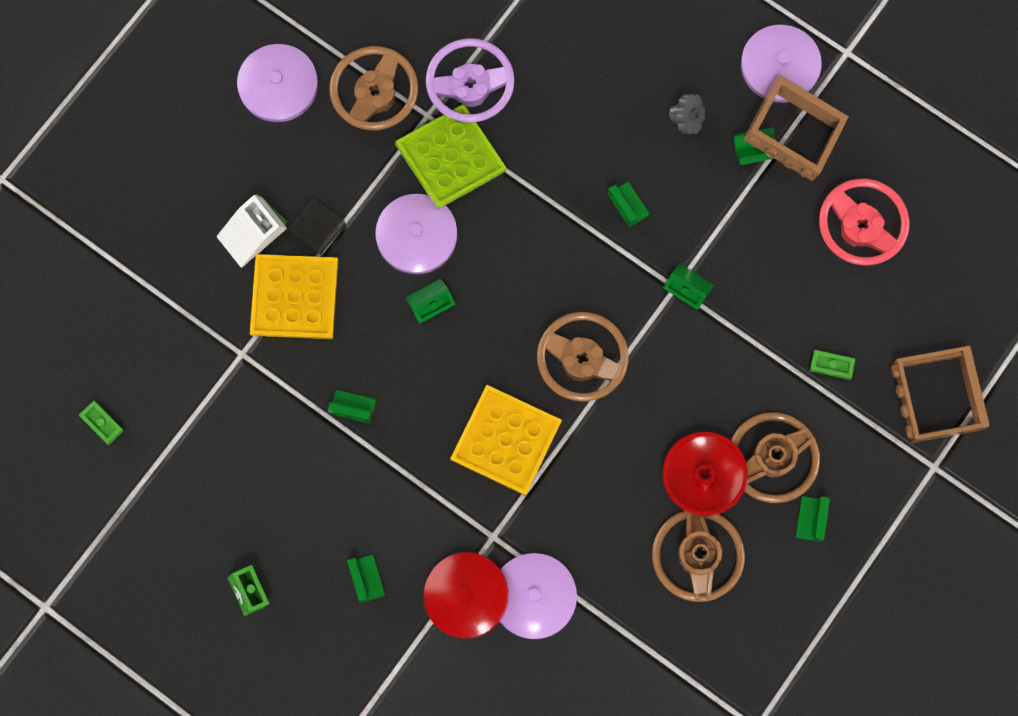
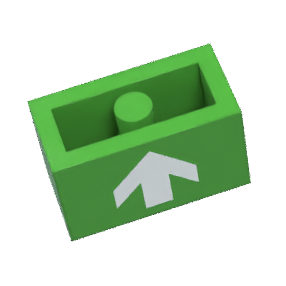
[227,565,269,616]

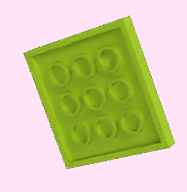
[395,104,507,209]

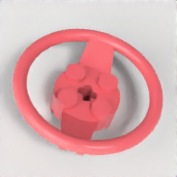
[819,179,909,266]

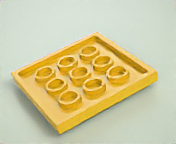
[250,254,338,339]
[450,385,562,496]

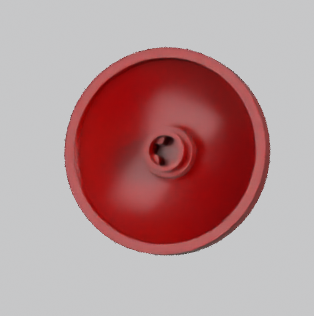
[663,432,748,517]
[424,552,509,639]

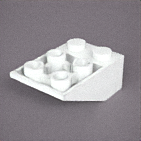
[217,195,287,268]

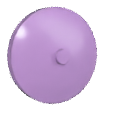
[741,25,822,103]
[237,44,318,122]
[376,194,457,274]
[500,553,577,639]

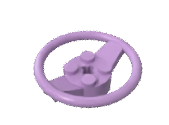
[426,38,514,123]

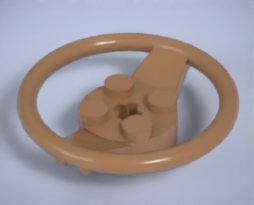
[330,46,418,130]
[537,312,629,401]
[731,412,820,503]
[652,511,745,602]

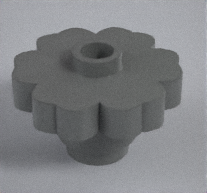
[669,94,705,134]

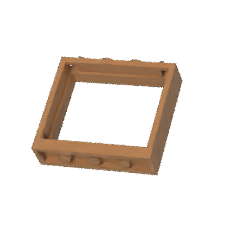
[743,75,849,181]
[891,346,990,443]

